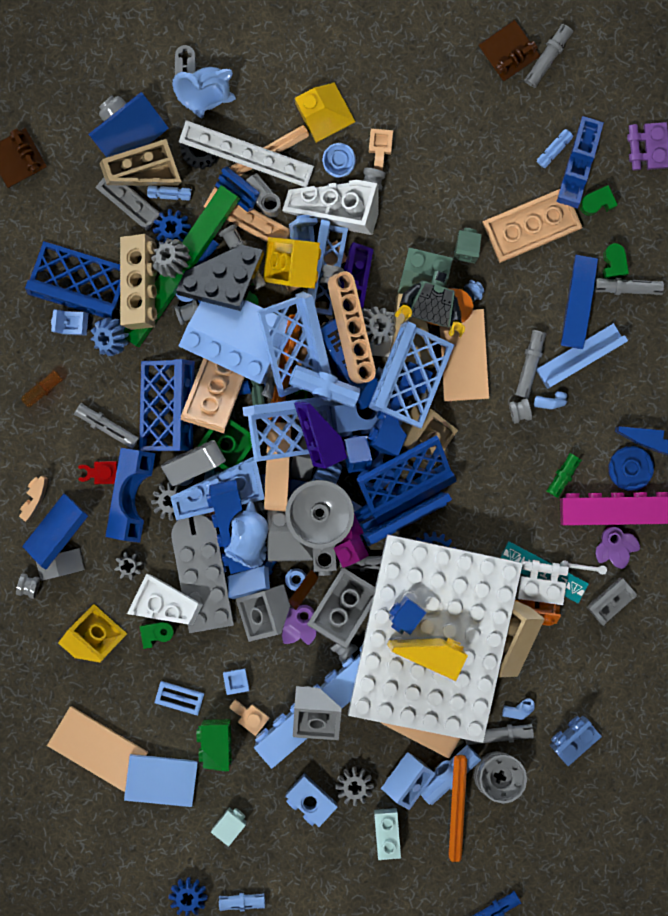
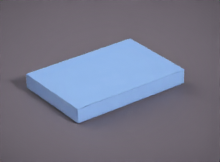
[124,754,198,807]

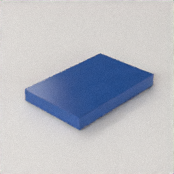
[88,92,169,158]
[22,494,88,570]

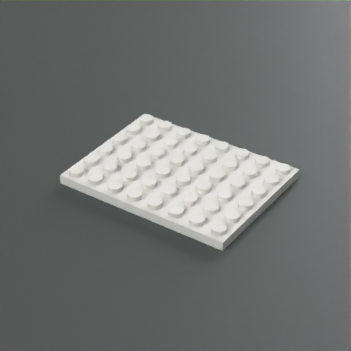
[348,534,523,743]

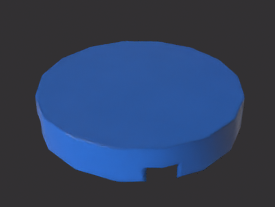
[608,446,654,491]

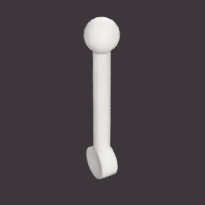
[560,560,607,575]

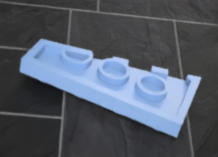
[171,456,265,520]

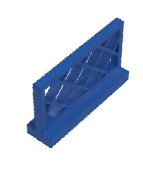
[25,241,120,319]
[139,359,195,451]
[357,435,457,524]
[360,491,452,547]

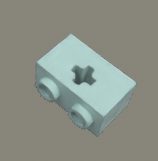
[374,808,401,860]

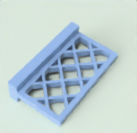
[257,292,331,397]
[369,321,454,429]
[242,397,333,462]

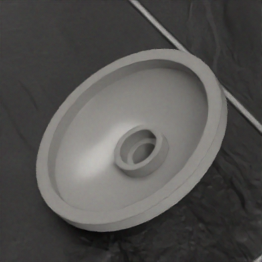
[285,480,354,549]

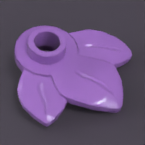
[595,526,640,569]
[282,605,316,645]

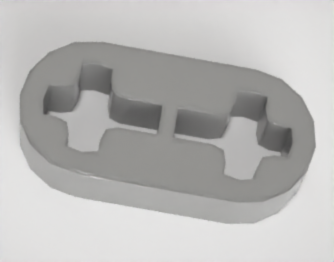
[175,45,196,75]

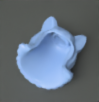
[172,67,236,119]
[224,501,268,568]

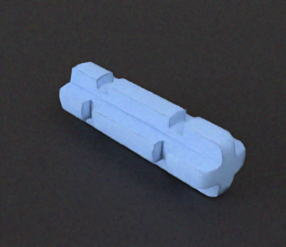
[537,129,573,168]
[147,185,192,201]

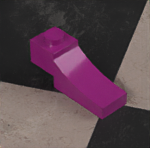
[333,513,369,568]

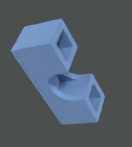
[330,404,403,437]

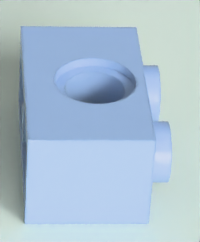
[286,773,338,827]

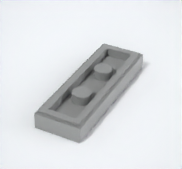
[95,178,160,231]

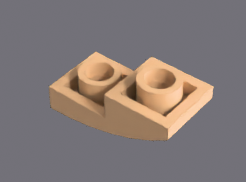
[19,476,48,522]

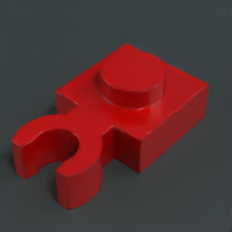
[78,461,118,484]

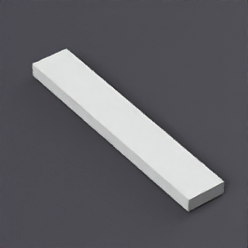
[179,120,314,187]

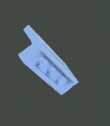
[307,219,348,316]
[536,323,628,389]

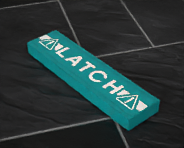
[500,541,589,603]

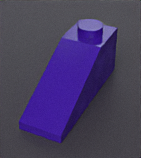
[333,242,373,312]
[294,401,347,469]

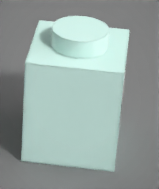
[211,807,247,847]

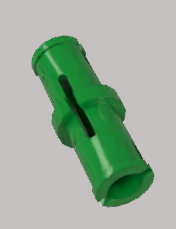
[546,453,582,499]

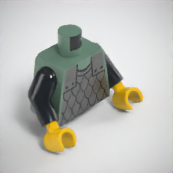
[395,271,465,338]

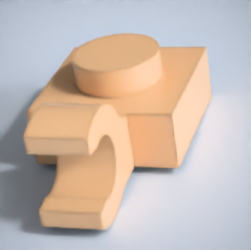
[369,129,393,171]
[230,699,270,736]

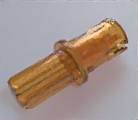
[21,370,63,407]

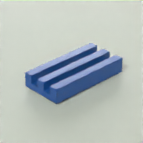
[215,166,260,212]

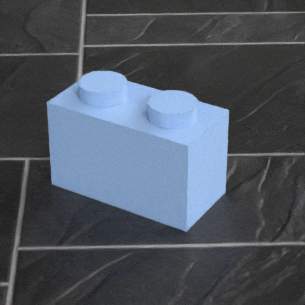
[381,752,436,810]

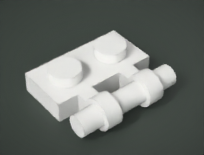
[518,560,569,605]

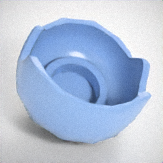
[322,143,356,178]

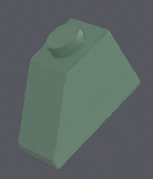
[453,228,482,264]

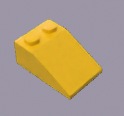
[263,237,321,289]
[387,638,468,681]

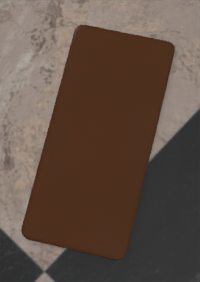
[289,570,318,610]

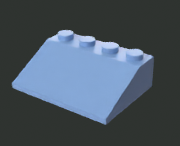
[179,300,288,384]

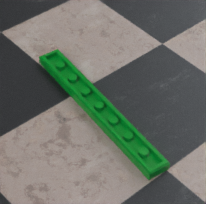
[124,185,241,347]

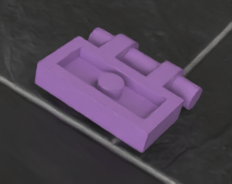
[627,122,668,171]

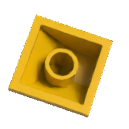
[295,83,355,143]
[58,604,127,662]

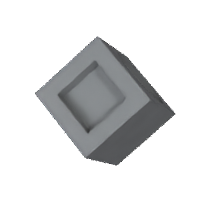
[313,545,337,576]

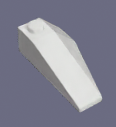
[282,180,379,235]

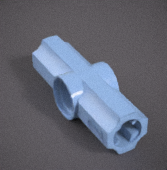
[289,365,360,408]
[421,745,481,805]

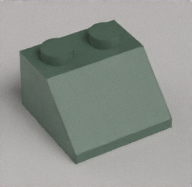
[397,248,453,295]

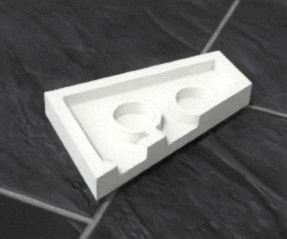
[127,574,203,625]

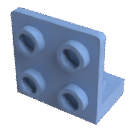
[550,716,602,766]

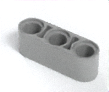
[161,440,226,486]

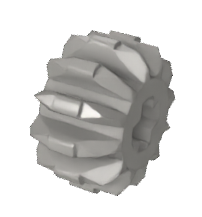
[151,238,191,278]
[363,306,396,346]
[151,482,181,521]
[335,766,374,806]

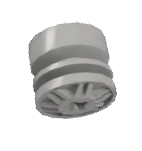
[473,751,527,804]

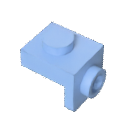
[289,215,318,242]
[51,310,89,336]

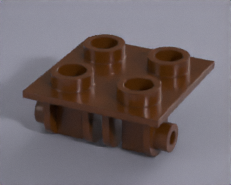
[478,20,540,82]
[0,128,47,188]

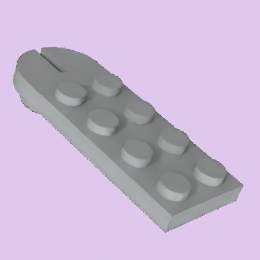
[171,514,234,633]

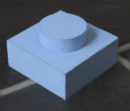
[223,668,249,695]

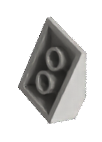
[307,567,375,649]

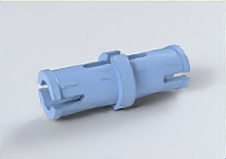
[219,893,265,912]

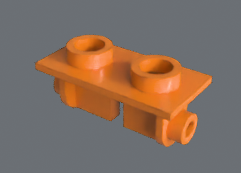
[515,599,561,626]

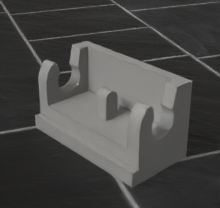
[586,578,637,626]

